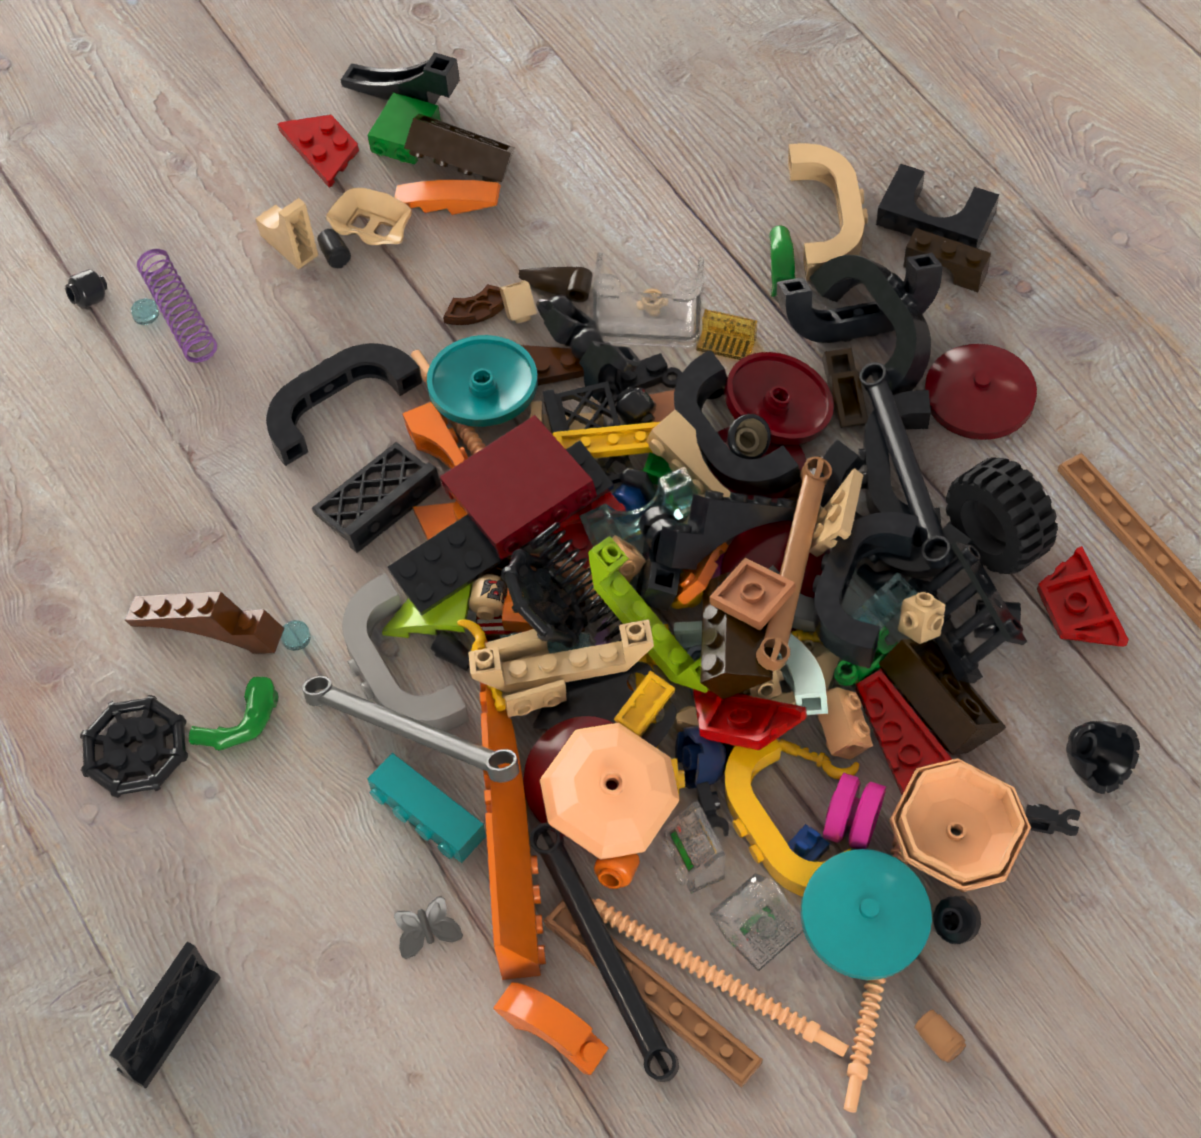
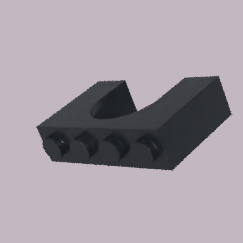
[876,164,999,249]

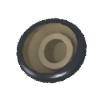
[727,414,771,459]

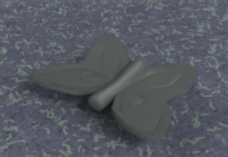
[394,896,463,959]

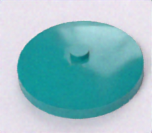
[427,335,538,427]
[801,849,932,980]

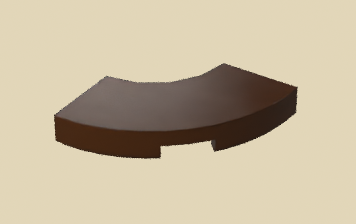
[443,284,505,325]

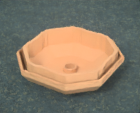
[540,723,680,860]
[889,758,1031,892]

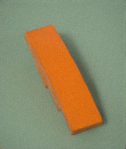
[395,180,501,215]

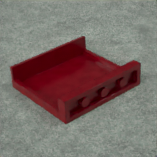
[440,415,597,560]

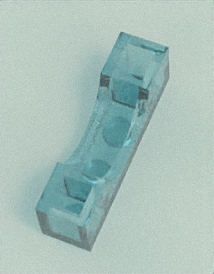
[580,466,698,547]

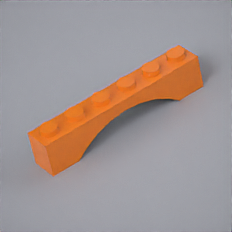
[402,402,468,521]

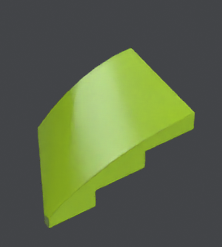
[382,582,473,638]

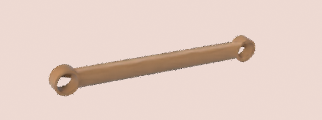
[756,456,832,671]

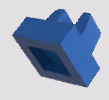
[787,824,830,862]

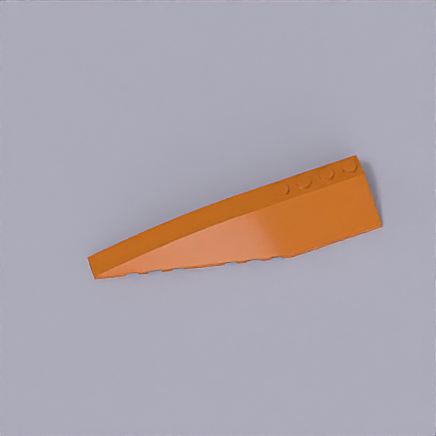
[480,628,546,980]

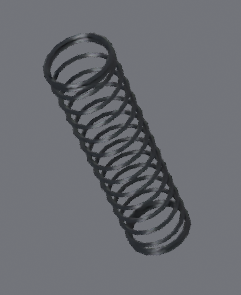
[529,522,623,642]

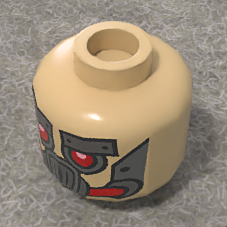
[468,574,508,620]

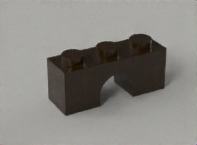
[903,228,991,293]

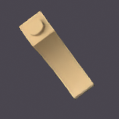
[255,198,318,269]

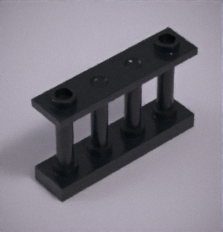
[904,542,1027,683]

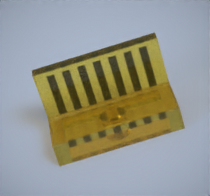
[696,309,758,360]

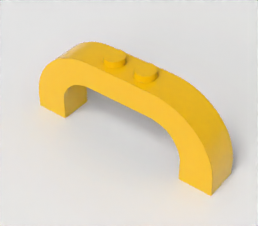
[724,740,851,897]

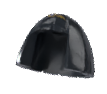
[1066,721,1140,794]

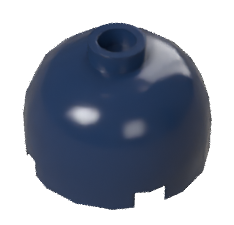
[675,726,730,789]

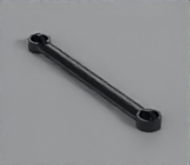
[859,362,954,569]
[530,823,679,1082]

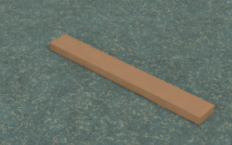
[1057,452,1201,629]
[543,900,763,1088]

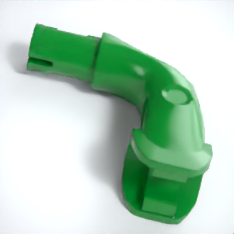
[769,225,796,297]
[834,625,898,686]
[189,677,279,751]

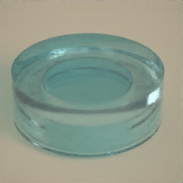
[131,298,159,325]
[281,620,311,651]

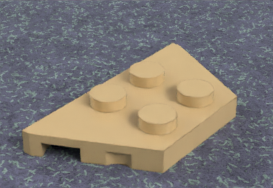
[810,468,863,557]

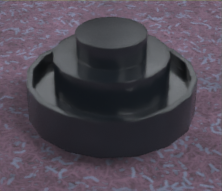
[933,896,981,944]

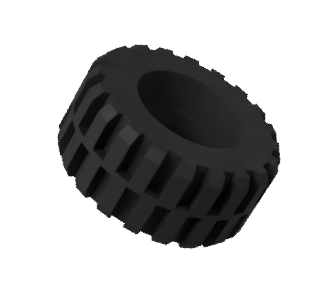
[946,457,1058,574]

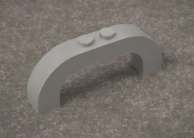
[342,573,469,731]

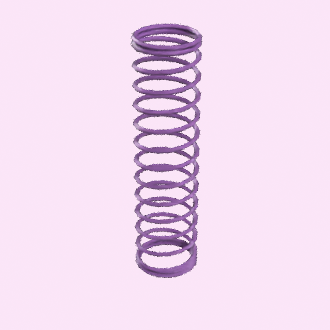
[136,249,218,363]

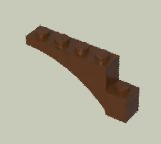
[124,591,285,654]

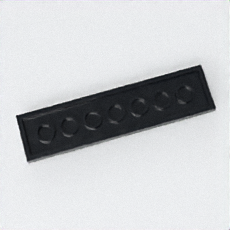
[388,440,614,616]

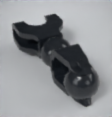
[536,295,641,404]

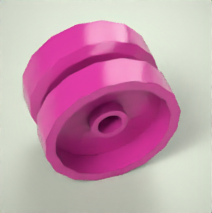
[823,773,886,850]

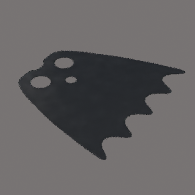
[533,661,676,748]

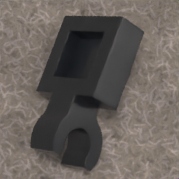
[696,781,729,840]
[1025,804,1081,836]

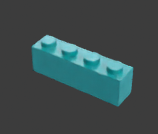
[367,753,486,863]

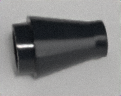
[431,630,470,671]

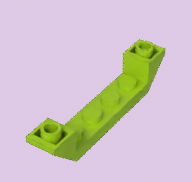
[588,536,709,693]

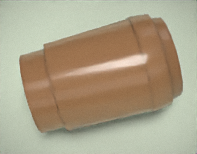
[914,1009,966,1063]

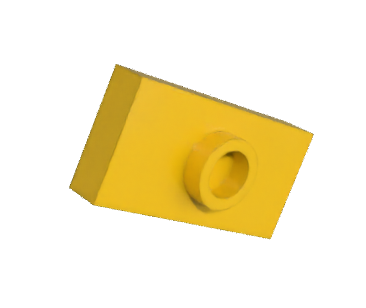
[614,670,676,737]

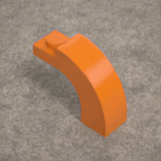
[493,982,609,1075]

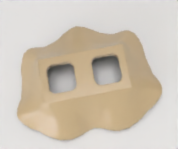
[326,188,412,245]

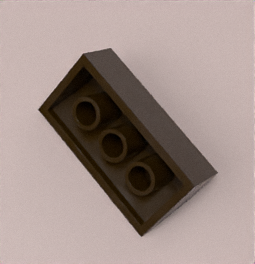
[404,113,515,182]
[700,572,773,699]
[879,639,1006,754]

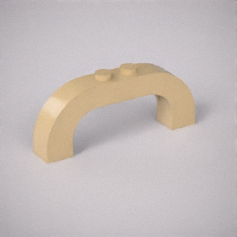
[788,143,868,281]

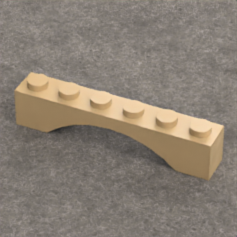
[646,410,731,497]

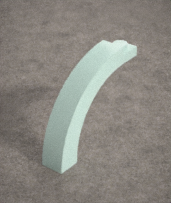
[674,621,828,715]

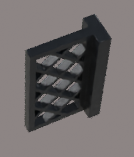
[542,381,632,484]
[311,442,442,553]
[109,941,221,1089]

